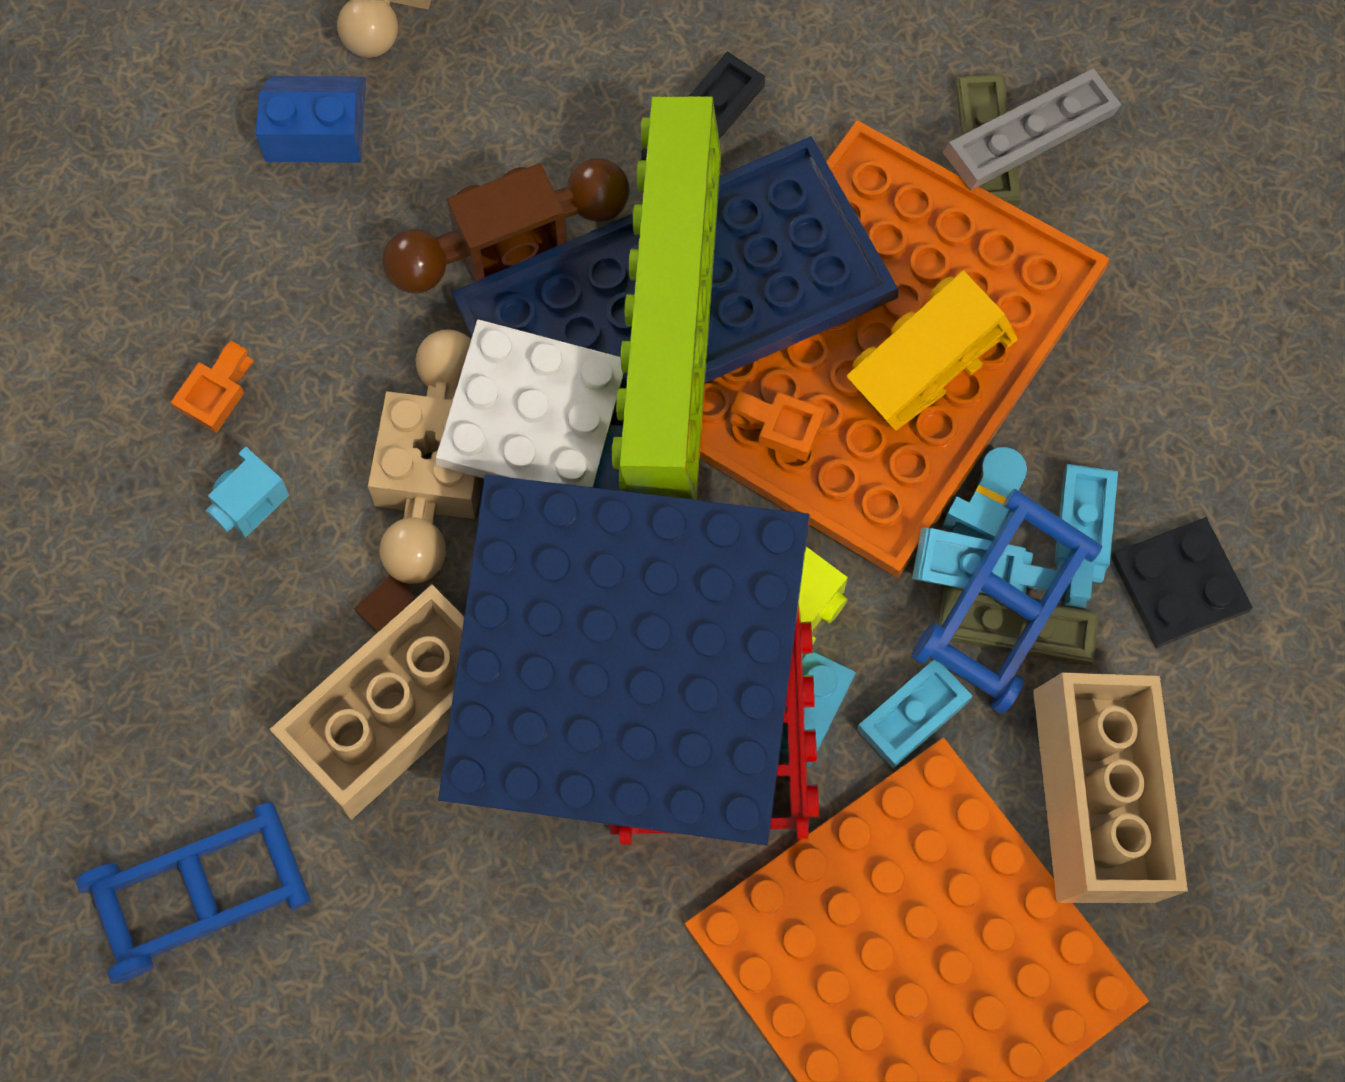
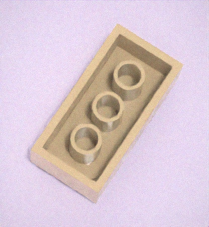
[270,585,464,820]
[1033,673,1188,903]

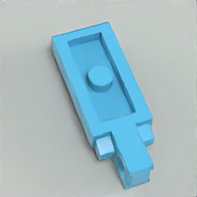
[1054,464,1118,609]
[912,528,1058,595]

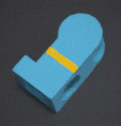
[943,447,1027,541]

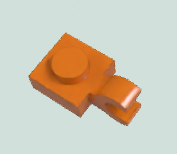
[170,340,254,434]
[730,392,826,461]

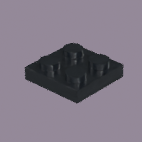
[1111,517,1253,648]

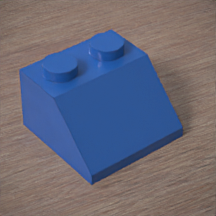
[256,76,366,163]

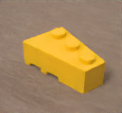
[847,270,1018,431]

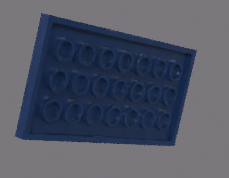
[452,136,898,425]

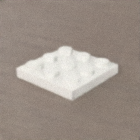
[436,319,624,487]

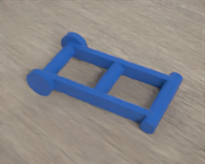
[912,489,1102,714]
[75,802,311,984]

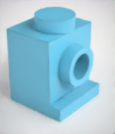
[205,447,289,538]

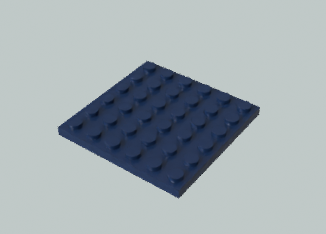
[438,475,810,846]

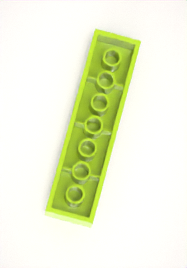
[612,97,721,500]

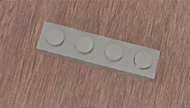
[943,68,1122,190]

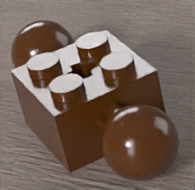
[382,158,630,294]

